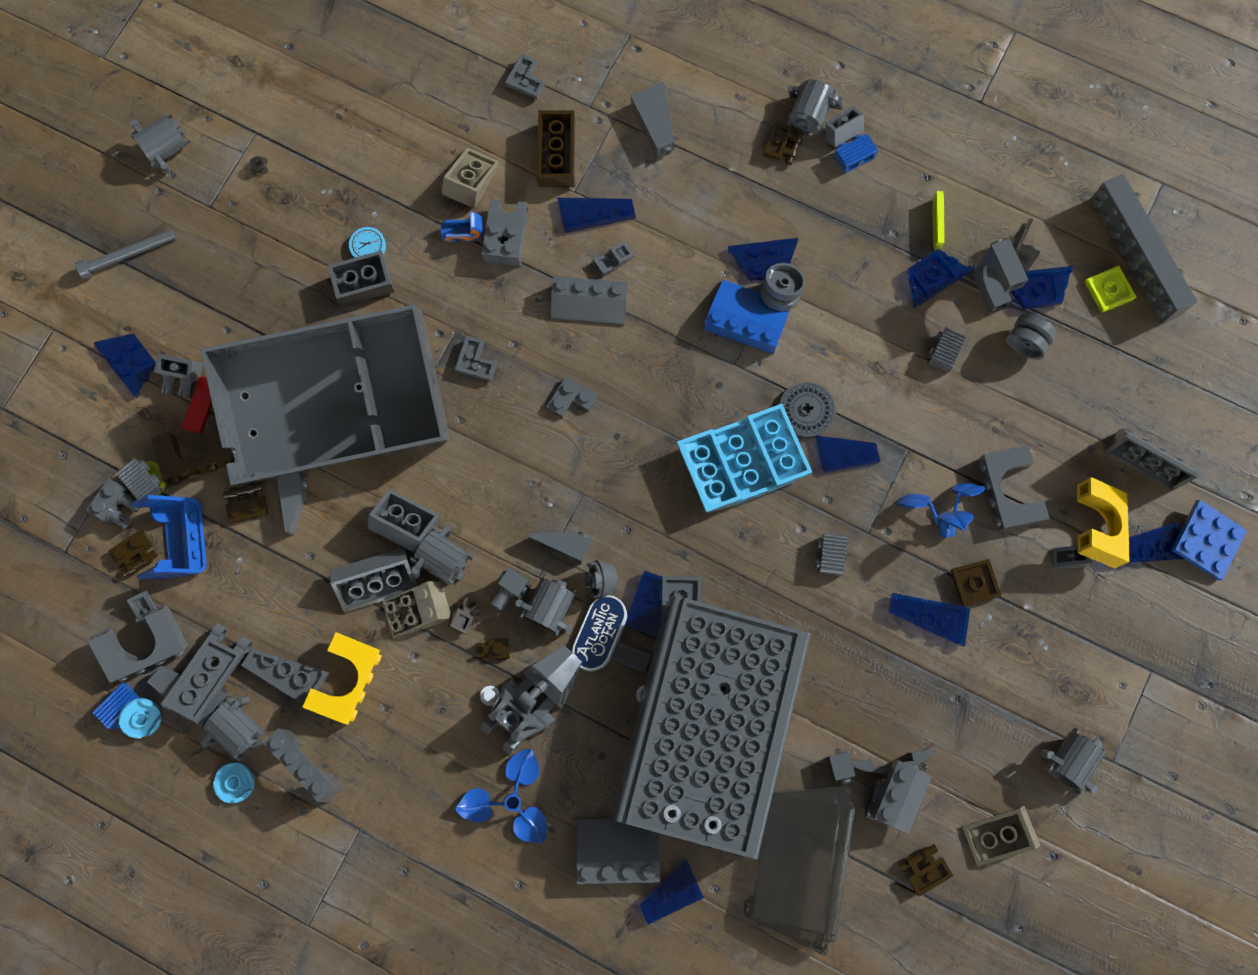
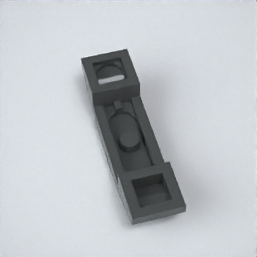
[852,749,933,773]

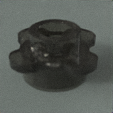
[250,156,268,175]

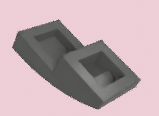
[592,241,635,277]

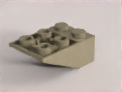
[382,581,451,638]

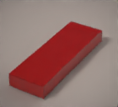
[182,376,212,434]

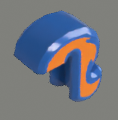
[441,212,483,242]

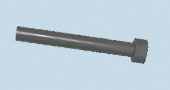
[75,229,176,280]

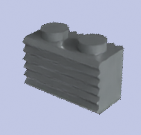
[825,106,865,147]
[927,327,967,373]
[116,458,163,500]
[815,533,848,577]

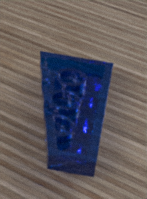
[557,197,636,233]

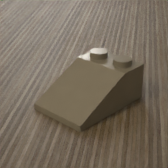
[441,147,500,208]
[962,806,1040,867]

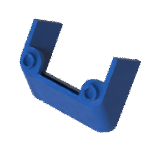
[132,495,207,579]

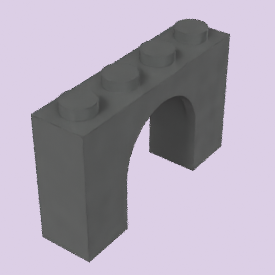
[972,239,1028,313]
[978,445,1050,532]
[88,604,188,683]
[263,728,344,802]

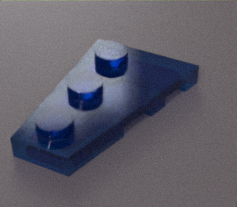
[815,435,880,473]
[624,570,662,638]
[639,859,704,925]

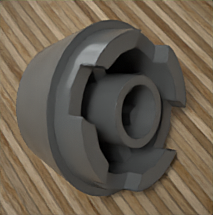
[585,560,618,599]

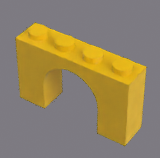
[1077,477,1129,568]
[302,632,382,725]

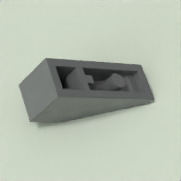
[276,472,309,536]
[528,531,592,564]

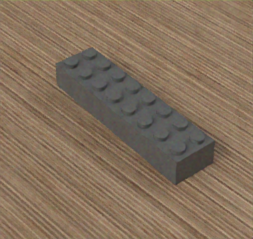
[1091,174,1197,324]

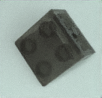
[1013,218,1040,272]

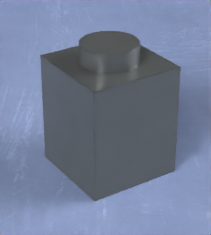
[827,752,855,784]

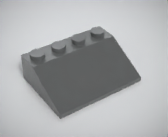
[1105,428,1199,491]
[577,818,660,884]

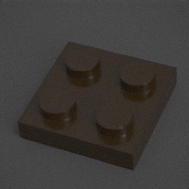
[950,559,1002,607]

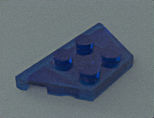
[728,238,798,281]
[907,249,974,309]
[1010,266,1073,309]
[93,334,156,398]

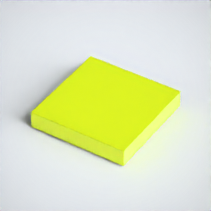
[1084,265,1136,313]

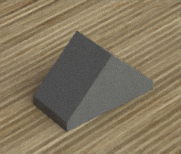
[1052,545,1092,568]

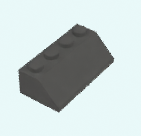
[551,276,628,325]
[330,547,418,613]

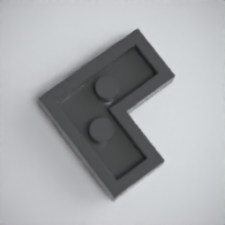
[505,54,545,100]
[455,335,497,382]
[547,376,598,418]

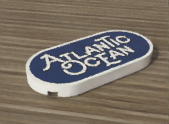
[572,595,627,672]

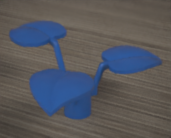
[895,483,985,538]
[456,749,547,843]

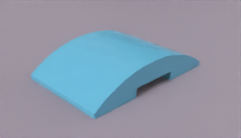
[677,404,812,513]

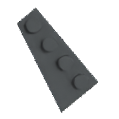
[241,649,330,704]

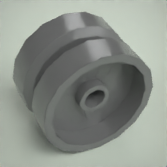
[760,263,806,312]
[1006,314,1057,360]

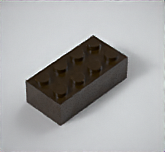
[537,110,576,187]

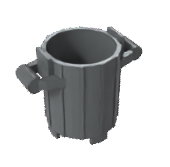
[787,79,844,137]
[129,113,191,173]
[410,525,473,586]
[514,574,576,636]
[201,696,265,762]
[1040,728,1106,795]

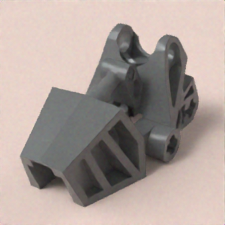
[480,646,581,756]

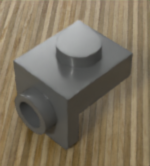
[127,590,157,623]

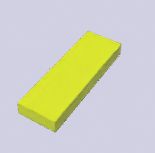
[932,191,944,250]

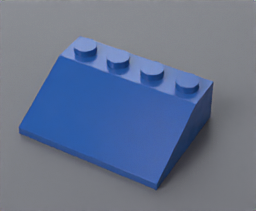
[704,280,790,354]

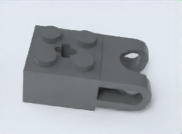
[482,198,528,267]

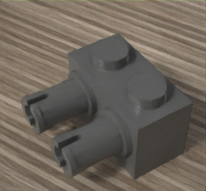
[154,354,203,398]
[86,478,139,529]
[491,567,532,613]

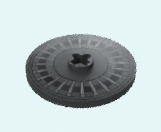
[779,382,836,437]

